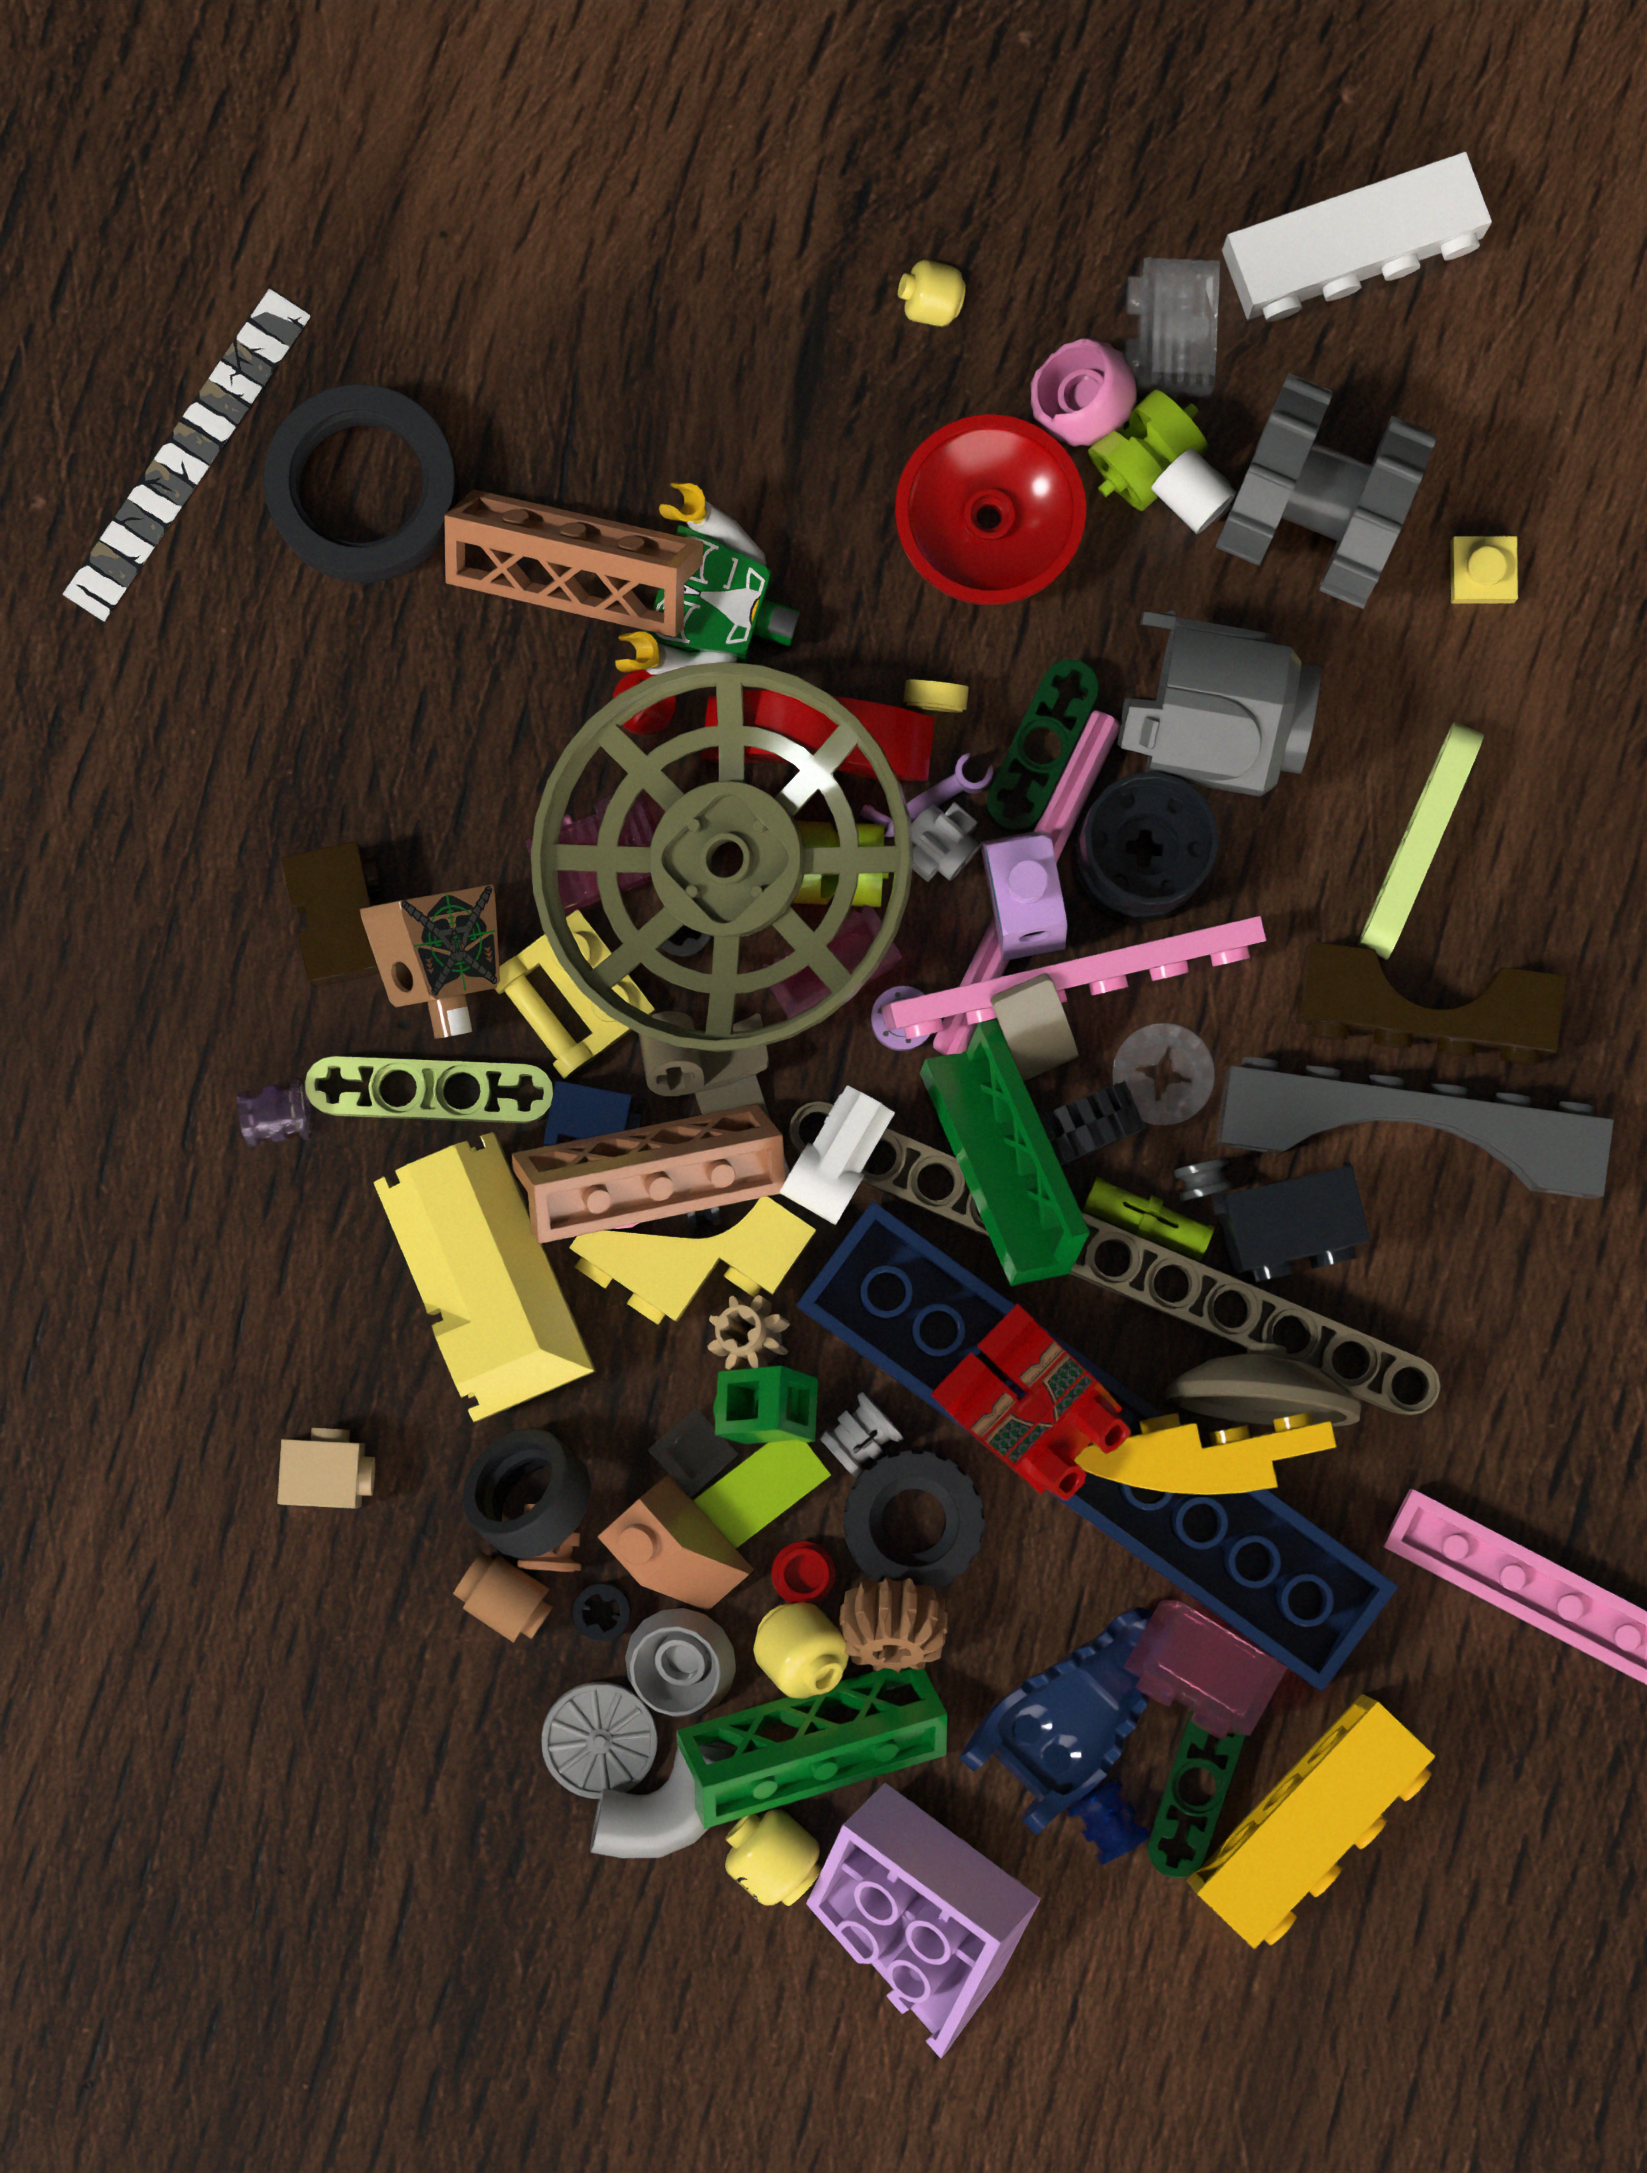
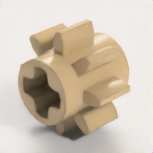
[707,1295,790,1371]

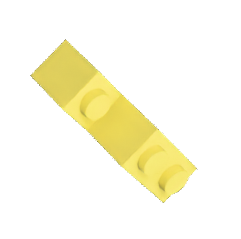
[569,1196,816,1325]

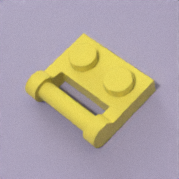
[494,909,656,1079]

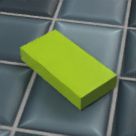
[693,1440,831,1549]

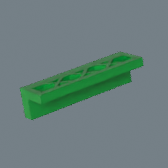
[920,1019,1090,1286]
[676,1667,947,1829]

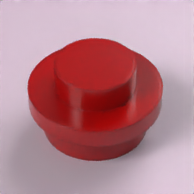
[772,1541,836,1604]

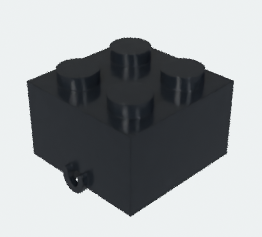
[1211,1161,1370,1284]

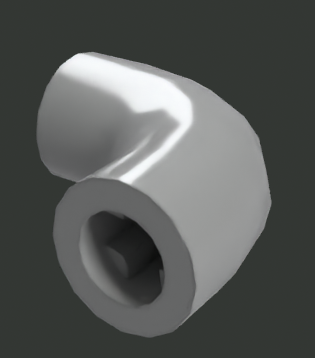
[590,1741,738,1858]

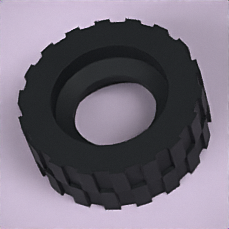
[843,1450,985,1589]

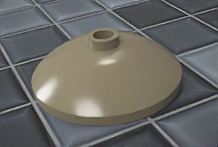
[1165,1343,1361,1427]

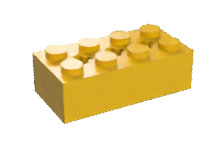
[1186,1694,1435,1949]

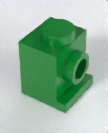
[713,1366,818,1444]

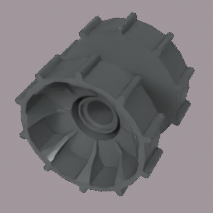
[1215,373,1437,609]

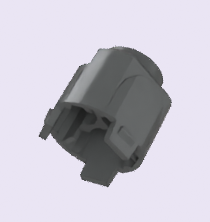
[1117,611,1321,797]

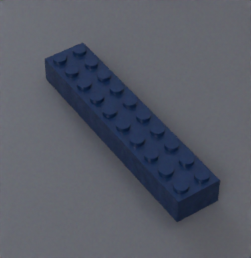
[796,1201,1399,1692]

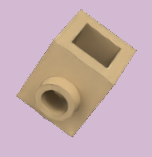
[277,1428,375,1508]

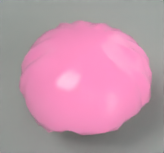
[1030,338,1137,447]

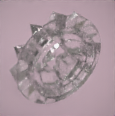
[1113,1023,1215,1125]

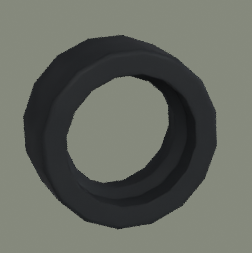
[462,1428,591,1559]

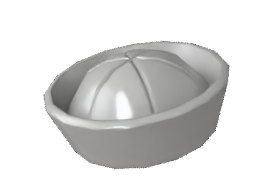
[625,1608,736,1717]

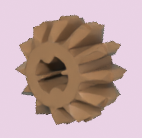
[838,1576,948,1673]

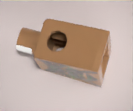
[360,884,500,1039]

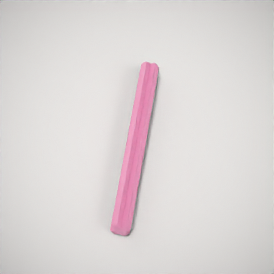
[933,710,1121,1055]

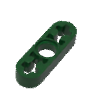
[986,659,1098,834]
[1146,1695,1247,1878]

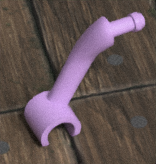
[859,753,993,837]

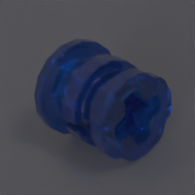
[1065,1779,1150,1865]

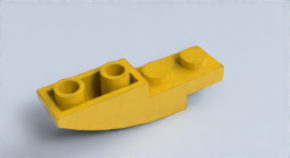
[1074,1411,1336,1495]

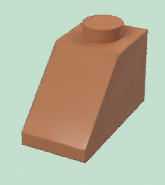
[598,1474,754,1611]

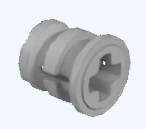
[818,1392,904,1478]

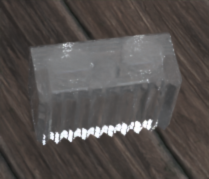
[1124,257,1220,398]

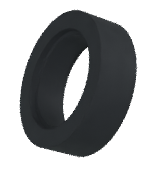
[263,384,459,583]

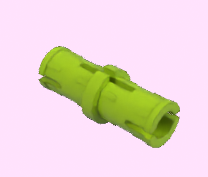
[1081,1176,1215,1262]

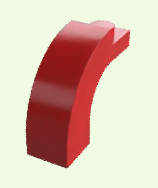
[701,690,935,781]

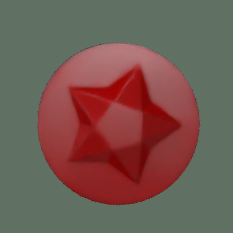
[612,670,676,736]

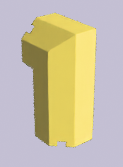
[374,1132,596,1422]

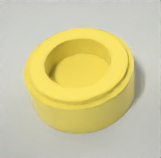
[903,680,969,713]

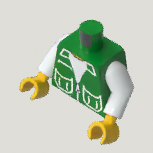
[615,482,801,675]

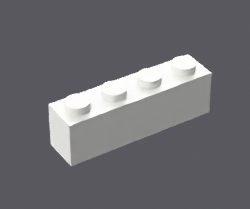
[1222,152,1492,322]

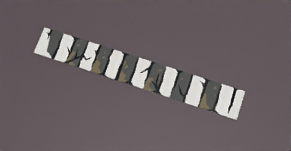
[63,289,311,622]

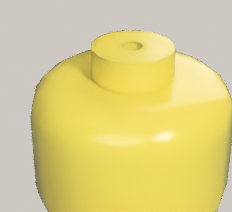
[898,260,966,326]

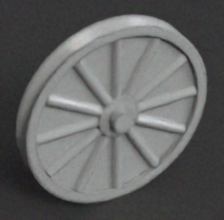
[541,1682,657,1799]

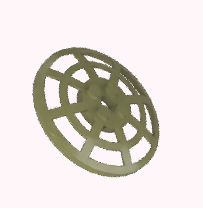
[531,662,914,1052]

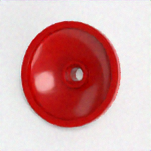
[895,414,1086,605]

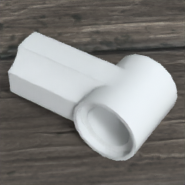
[1151,448,1237,534]
[779,1085,894,1225]

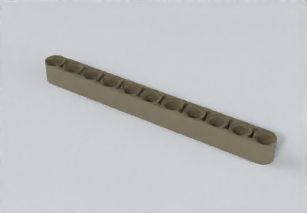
[789,1101,1440,1415]

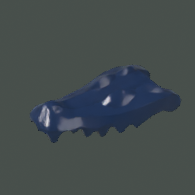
[959,1607,1182,1835]

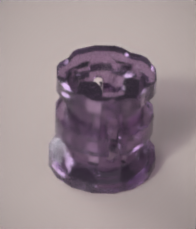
[237,1077,313,1148]

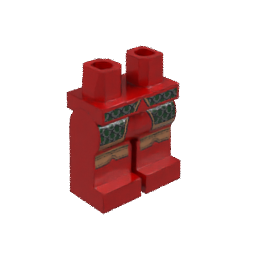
[930,1304,1131,1500]

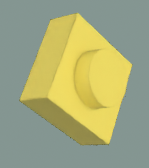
[1450,536,1518,603]

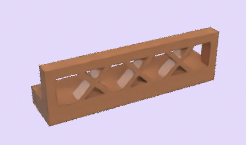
[444,489,703,637]
[512,1104,785,1244]

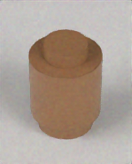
[453,1551,553,1643]

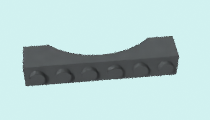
[1215,1057,1614,1199]

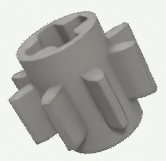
[911,802,981,882]

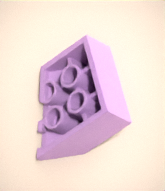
[806,1783,1041,2058]

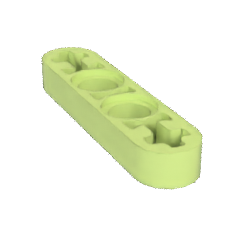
[1357,722,1484,960]
[305,1056,554,1124]

